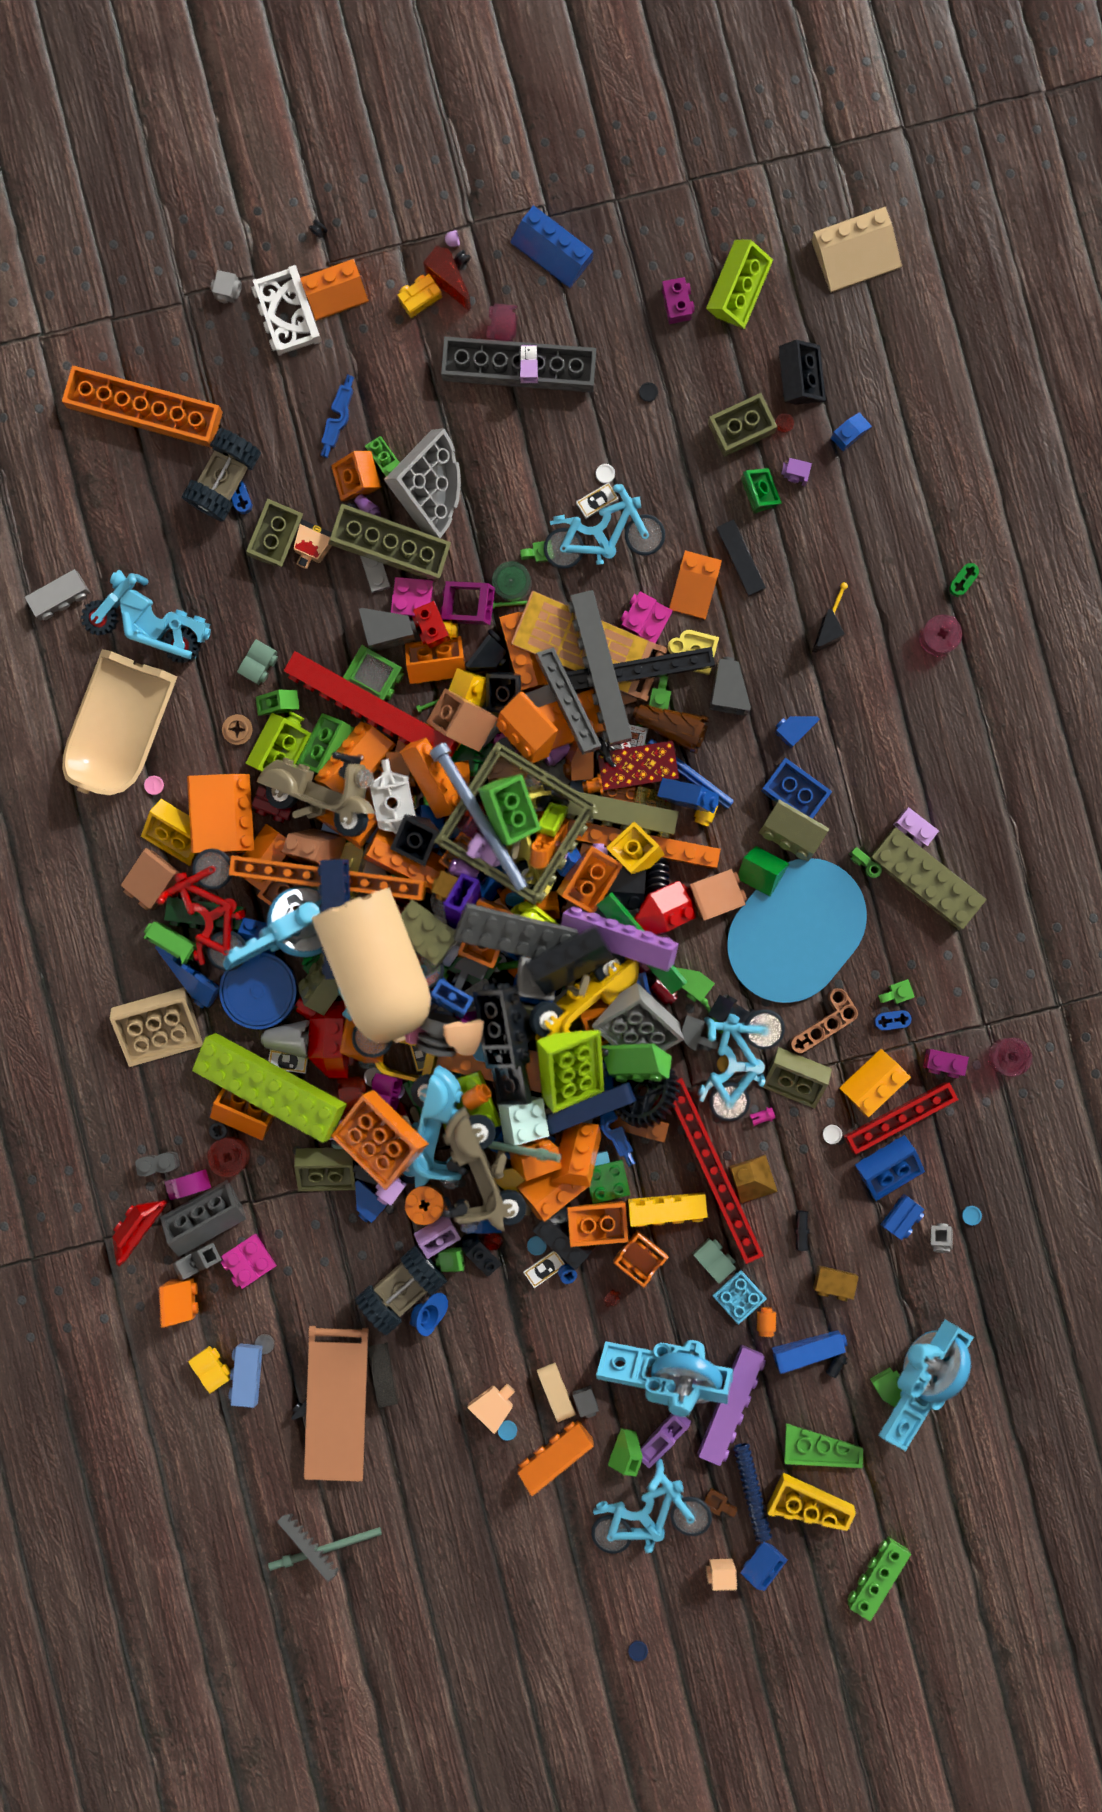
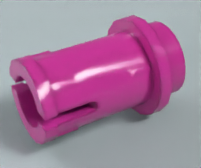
[750,1107,776,1126]

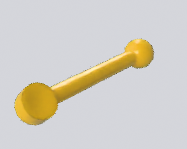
[832,582,848,614]

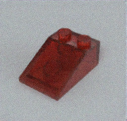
[423,245,471,311]

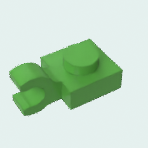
[520,540,555,563]
[649,676,671,709]
[878,979,914,1004]

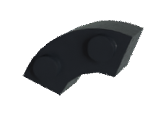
[708,995,764,1041]

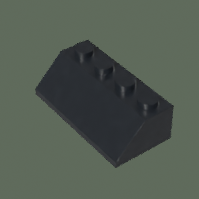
[526,924,615,995]

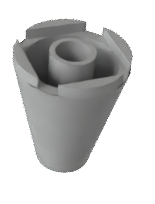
[261,1020,309,1058]

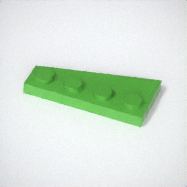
[784,1423,863,1468]

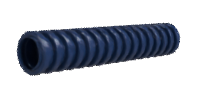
[733,1443,772,1542]

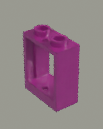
[440,581,495,625]

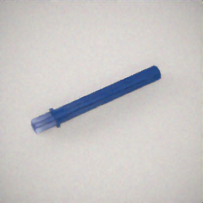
[647,739,734,809]

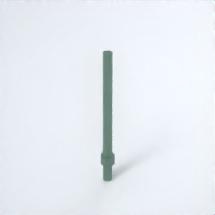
[487,1141,561,1162]
[268,1527,382,1571]

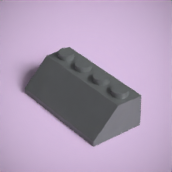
[160,1180,246,1257]

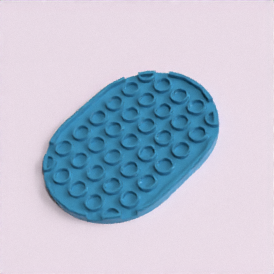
[727,858,867,1003]

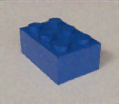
[761,757,832,819]

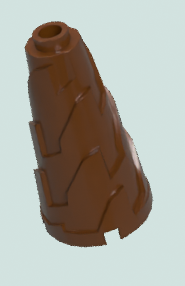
[632,704,709,754]

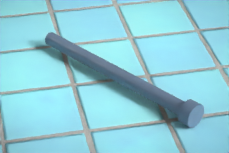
[429,743,527,892]

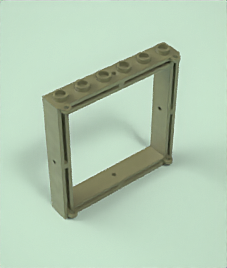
[434,742,598,905]

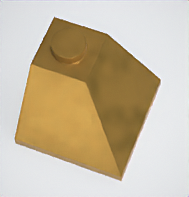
[729,1155,778,1203]

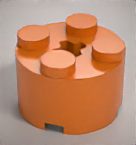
[405,1184,444,1225]

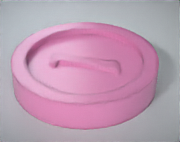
[144,776,164,795]

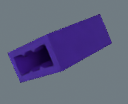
[443,873,482,929]

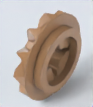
[222,714,253,745]

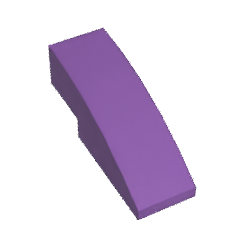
[640,1413,691,1468]

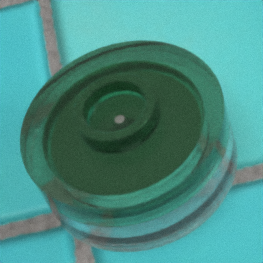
[492,561,532,602]

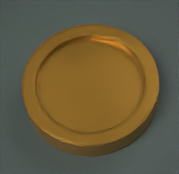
[717,1055,729,1073]

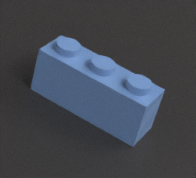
[229,1343,263,1408]

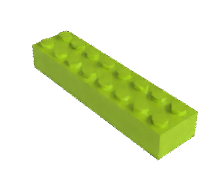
[192,1033,347,1143]

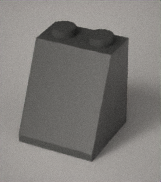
[359,608,418,652]
[709,657,751,716]

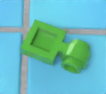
[849,847,882,878]

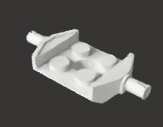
[369,759,416,834]

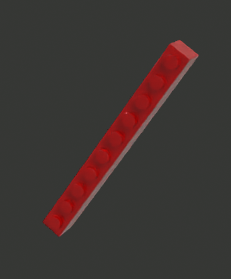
[284,651,459,758]
[674,1077,764,1264]

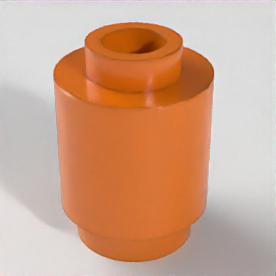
[462,1084,491,1110]
[757,1307,776,1337]

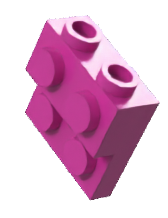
[391,577,433,618]
[620,591,673,644]
[221,1233,277,1289]

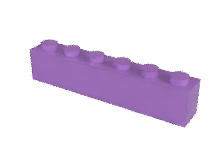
[561,906,679,971]
[697,1345,766,1466]

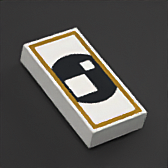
[576,483,619,519]
[269,1050,308,1074]
[523,1250,565,1288]

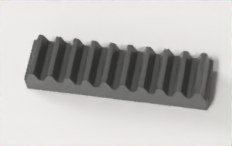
[277,1514,339,1582]

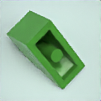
[256,690,299,716]
[435,1247,465,1272]

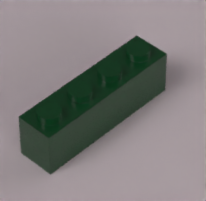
[164,897,246,934]

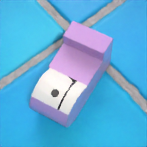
[520,345,538,383]

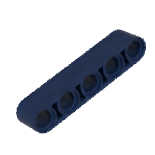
[546,1082,636,1135]

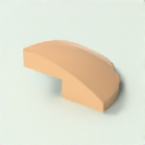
[443,1019,484,1055]

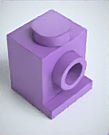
[781,458,812,486]

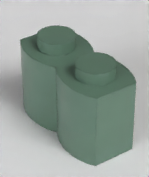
[237,639,278,685]
[692,1238,736,1284]

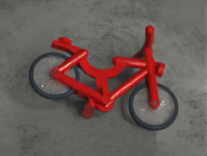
[157,849,246,971]

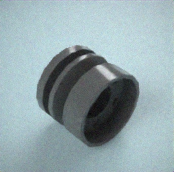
[416,1012,462,1057]

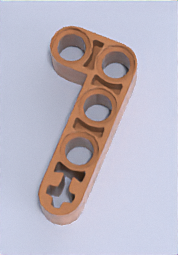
[789,989,858,1053]

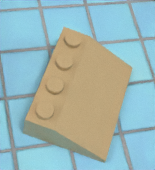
[811,207,902,293]
[110,987,203,1067]

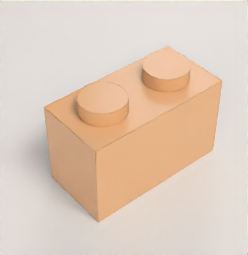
[706,1559,737,1590]

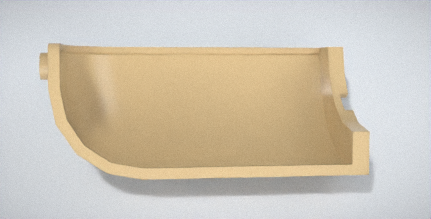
[62,649,177,795]
[311,888,431,1043]

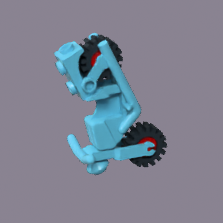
[81,570,211,663]

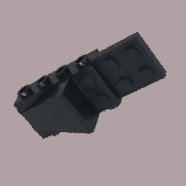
[473,983,536,1105]

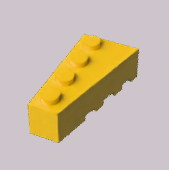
[434,668,486,750]
[627,1192,708,1227]
[767,1472,856,1531]

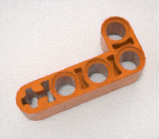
[529,811,569,868]

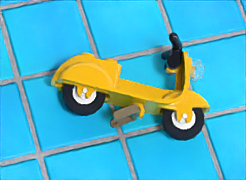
[529,952,639,1056]

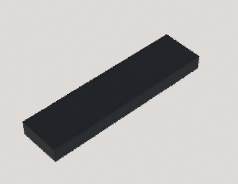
[716,519,766,597]

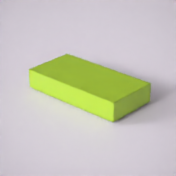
[536,802,568,837]

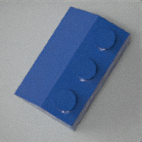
[855,1135,925,1201]

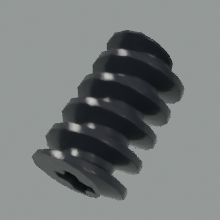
[645,857,670,896]

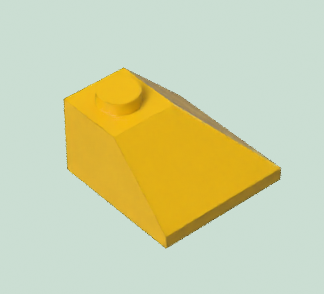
[606,822,665,874]

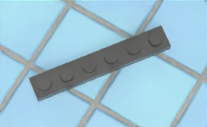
[535,647,601,755]

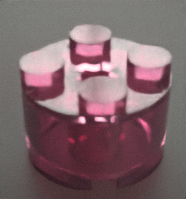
[487,303,518,342]
[920,615,962,657]
[989,1037,1032,1077]

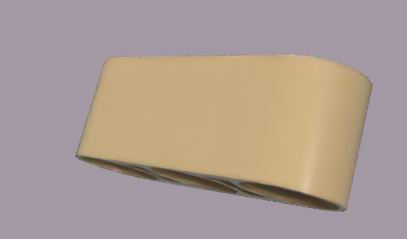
[537,1363,576,1422]

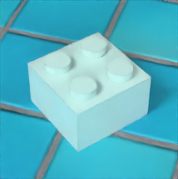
[498,1096,549,1145]

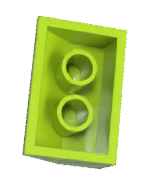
[245,713,311,772]

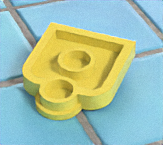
[668,630,719,675]

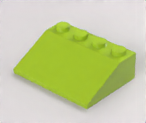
[537,1030,604,1113]

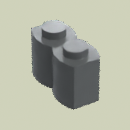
[135,1151,180,1176]

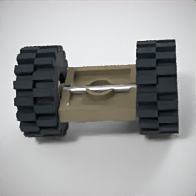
[181,428,261,522]
[355,1245,447,1335]

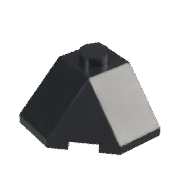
[486,672,521,713]

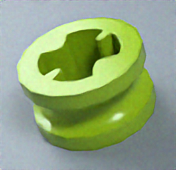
[286,711,305,727]

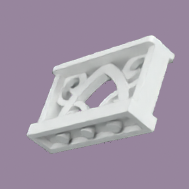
[251,265,322,356]

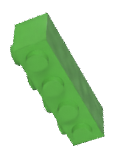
[847,1537,911,1621]

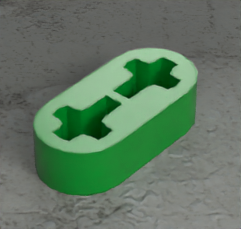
[949,563,979,597]

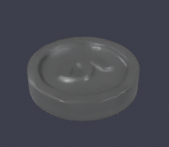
[255,1334,274,1354]

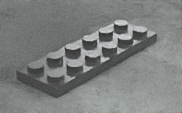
[454,903,578,958]

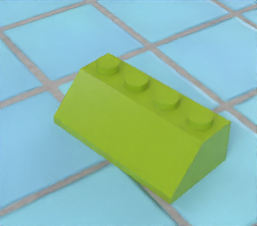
[706,240,773,328]

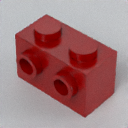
[412,601,451,648]

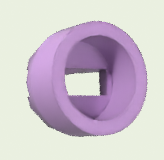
[445,230,460,247]

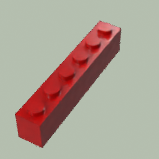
[843,1082,959,1154]

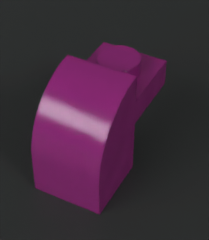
[165,1169,211,1200]

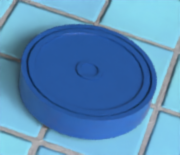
[219,952,298,1029]

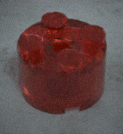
[337,1076,366,1117]
[208,1137,250,1177]

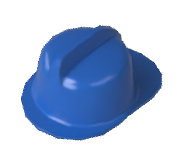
[410,1293,448,1336]

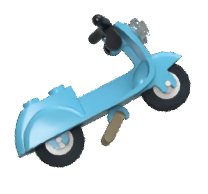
[399,1065,471,1189]

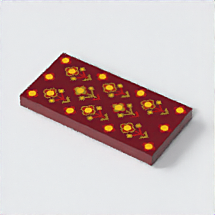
[598,741,679,791]

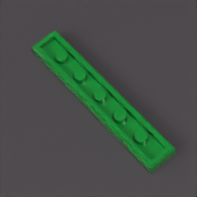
[596,892,687,994]

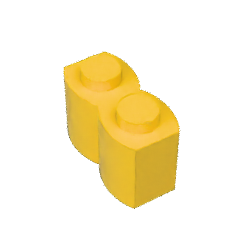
[188,1346,231,1393]

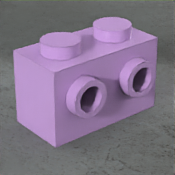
[893,807,939,848]
[375,1178,408,1205]
[414,1216,461,1259]

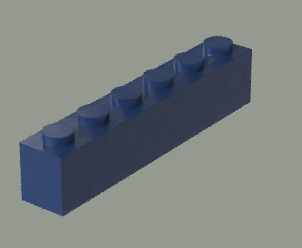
[318,859,350,979]

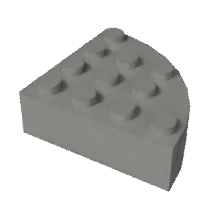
[384,428,461,538]

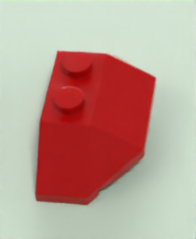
[634,881,697,934]
[308,1001,349,1078]
[112,1199,169,1266]

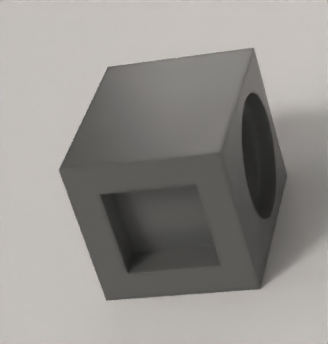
[573,1385,599,1418]

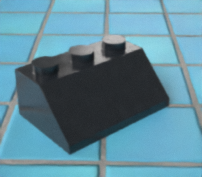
[779,339,826,405]
[532,1206,596,1270]

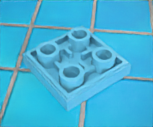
[712,1269,767,1325]

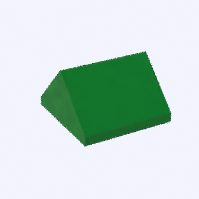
[741,468,782,514]
[738,846,789,897]

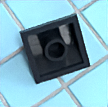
[812,609,845,653]
[390,814,440,866]

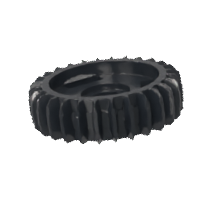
[613,1067,680,1129]

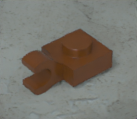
[702,1488,737,1517]

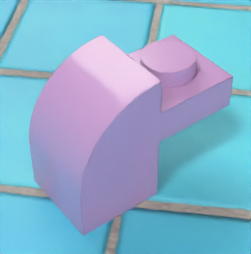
[467,833,508,866]

